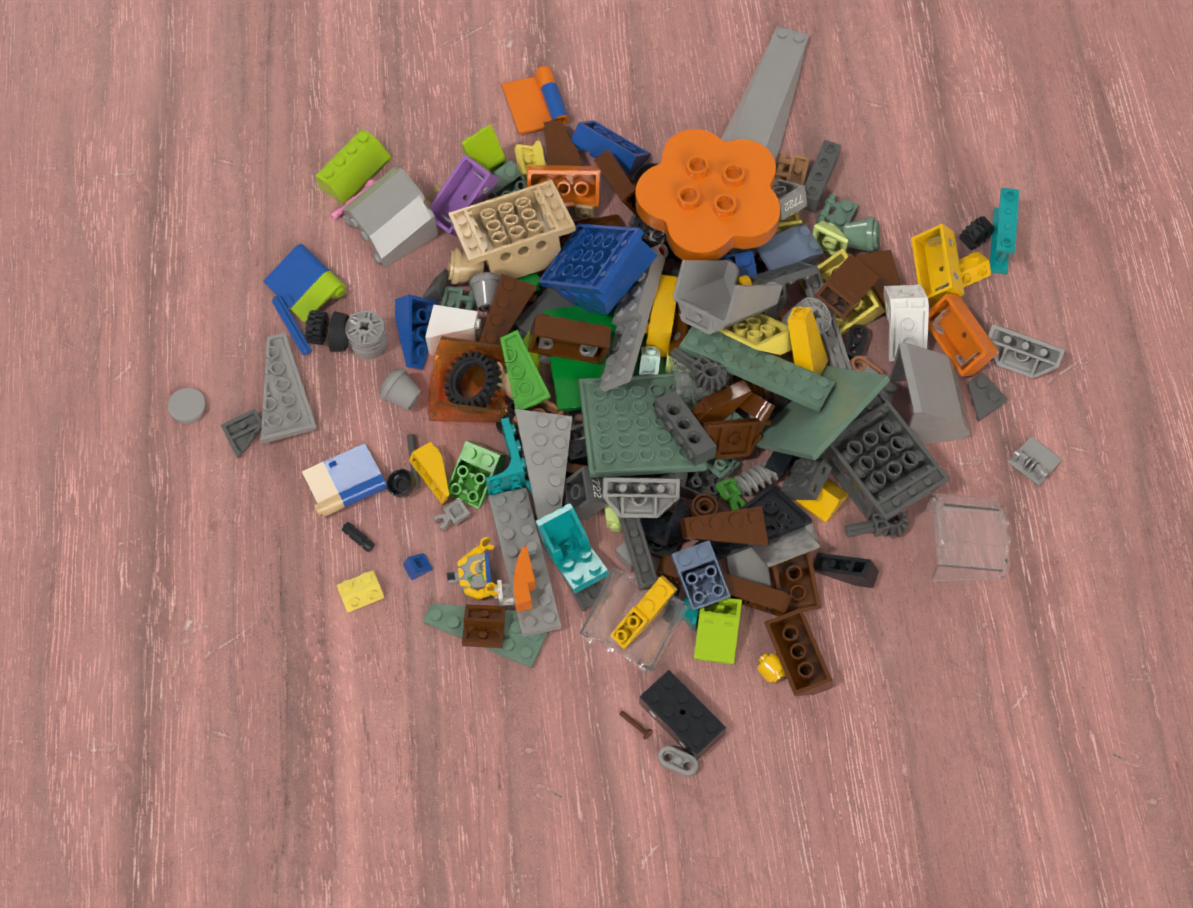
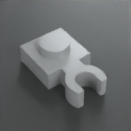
[434,499,471,531]

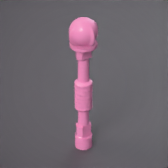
[331,179,376,220]

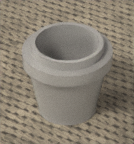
[469,272,500,312]
[379,368,423,411]

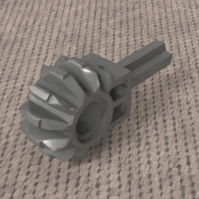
[671,347,727,393]
[844,512,910,539]

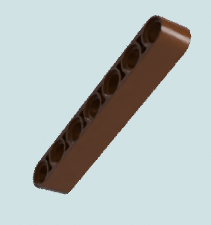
[656,555,792,616]

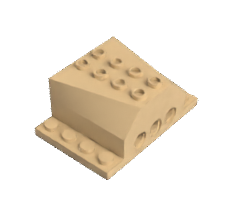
[448,180,576,279]

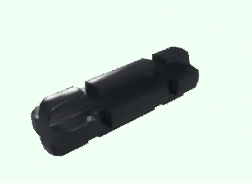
[342,522,375,552]

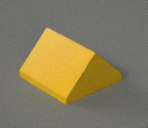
[795,479,849,523]

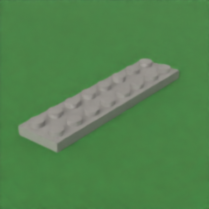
[488,488,561,637]

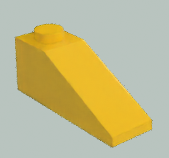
[409,442,449,505]

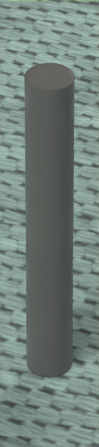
[407,434,421,489]

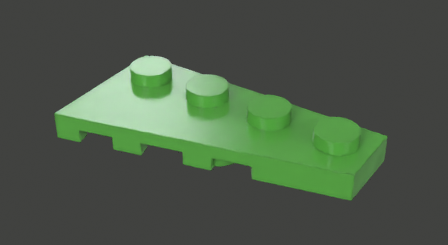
[500,330,551,410]

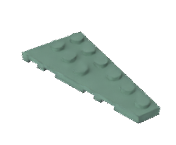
[423,603,549,669]

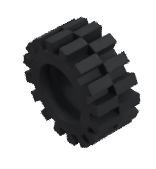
[959,216,995,250]
[305,310,329,345]

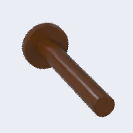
[619,711,653,740]

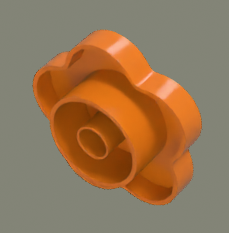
[636,129,780,260]

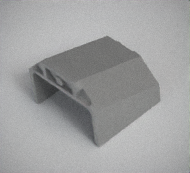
[343,167,438,268]
[673,260,782,335]

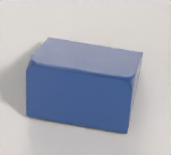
[403,553,433,580]

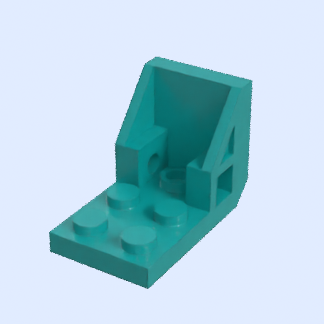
[535,503,609,593]

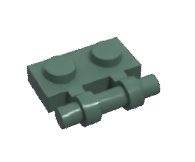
[816,193,858,233]
[441,286,476,310]

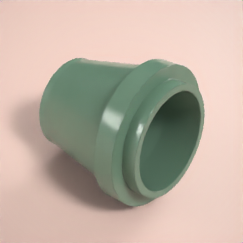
[843,216,880,253]

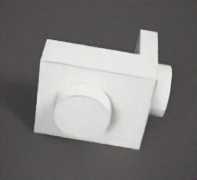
[494,580,514,606]

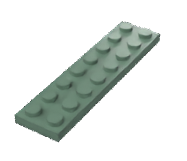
[679,326,835,412]

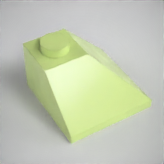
[813,221,848,256]

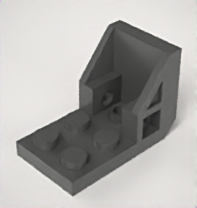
[750,262,818,320]

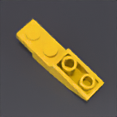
[610,576,678,649]

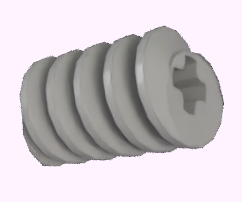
[734,460,778,496]

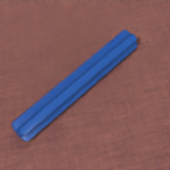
[272,295,312,355]

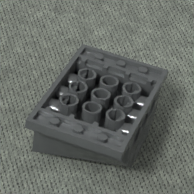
[824,391,950,522]

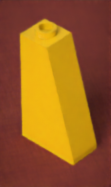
[787,307,828,375]

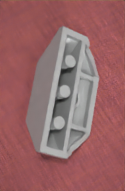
[988,324,1065,378]
[602,477,680,518]

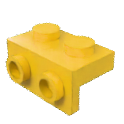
[959,251,991,288]

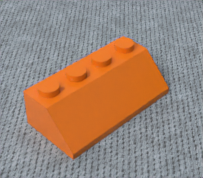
[527,165,600,207]

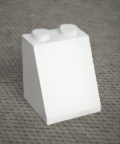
[425,305,482,355]

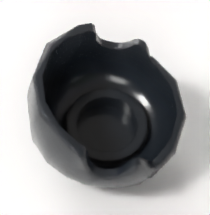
[386,468,416,498]

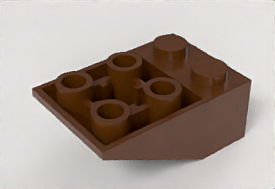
[814,254,880,321]

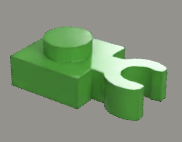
[715,477,746,511]

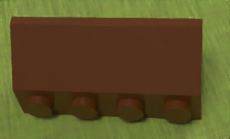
[764,608,833,696]

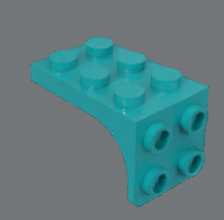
[485,417,527,495]

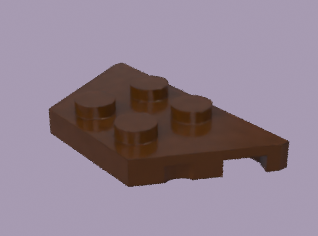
[704,418,772,459]

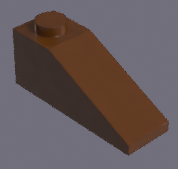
[691,380,753,427]

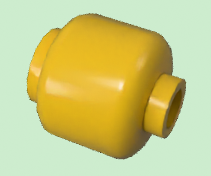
[757,653,785,683]

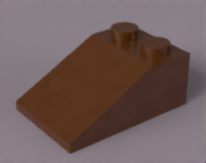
[770,552,821,613]

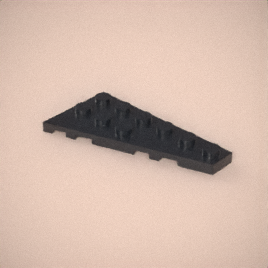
[691,484,812,561]

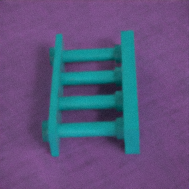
[989,187,1020,275]

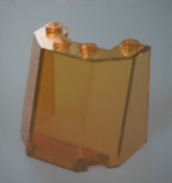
[427,336,508,422]

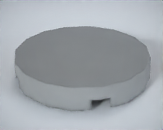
[168,388,206,424]

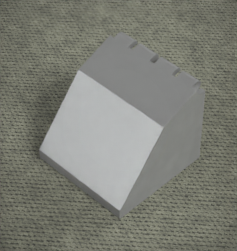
[889,343,971,444]

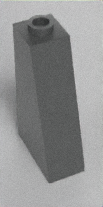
[513,288,576,339]

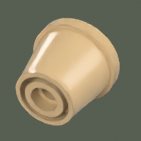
[447,247,484,285]

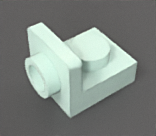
[639,346,661,375]

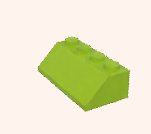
[315,129,391,205]

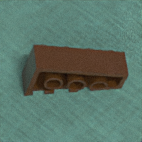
[476,274,537,353]
[680,506,768,546]

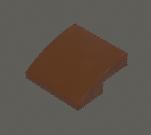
[462,604,506,648]

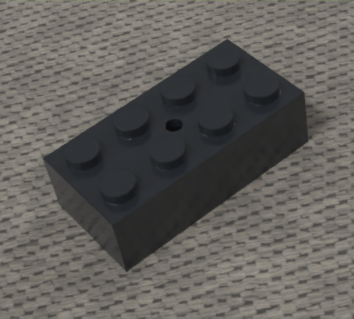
[639,670,726,760]

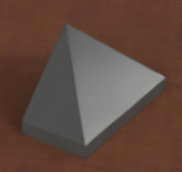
[423,268,448,302]

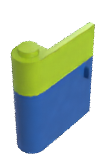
[263,244,346,323]

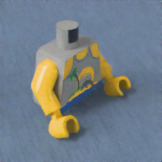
[447,537,499,600]

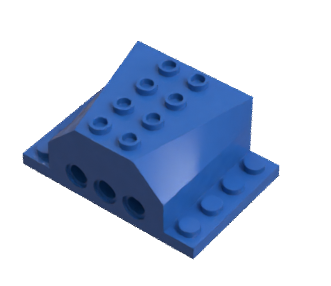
[538,224,658,315]

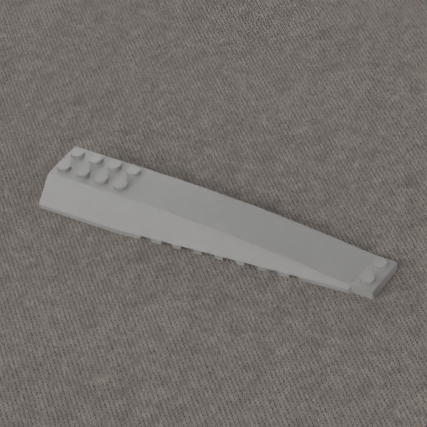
[721,26,809,255]

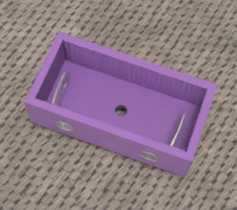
[429,154,500,237]

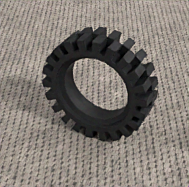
[444,351,502,412]

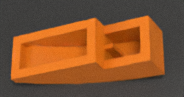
[514,546,536,612]

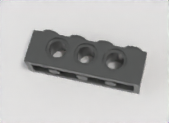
[802,140,841,213]
[654,390,717,466]

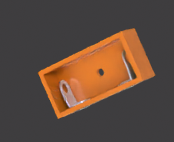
[928,294,999,376]

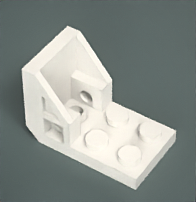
[884,285,929,361]

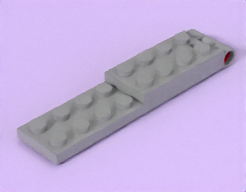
[599,243,668,391]

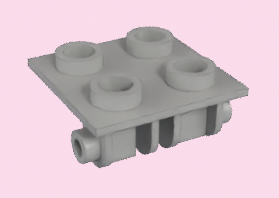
[1008,436,1062,486]

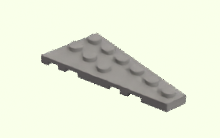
[260,333,316,444]
[514,409,572,520]

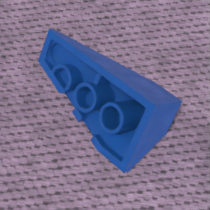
[395,294,438,370]

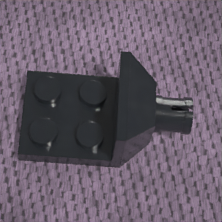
[640,499,691,547]

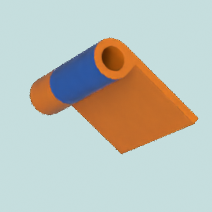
[501,66,569,135]

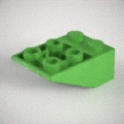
[448,441,506,509]

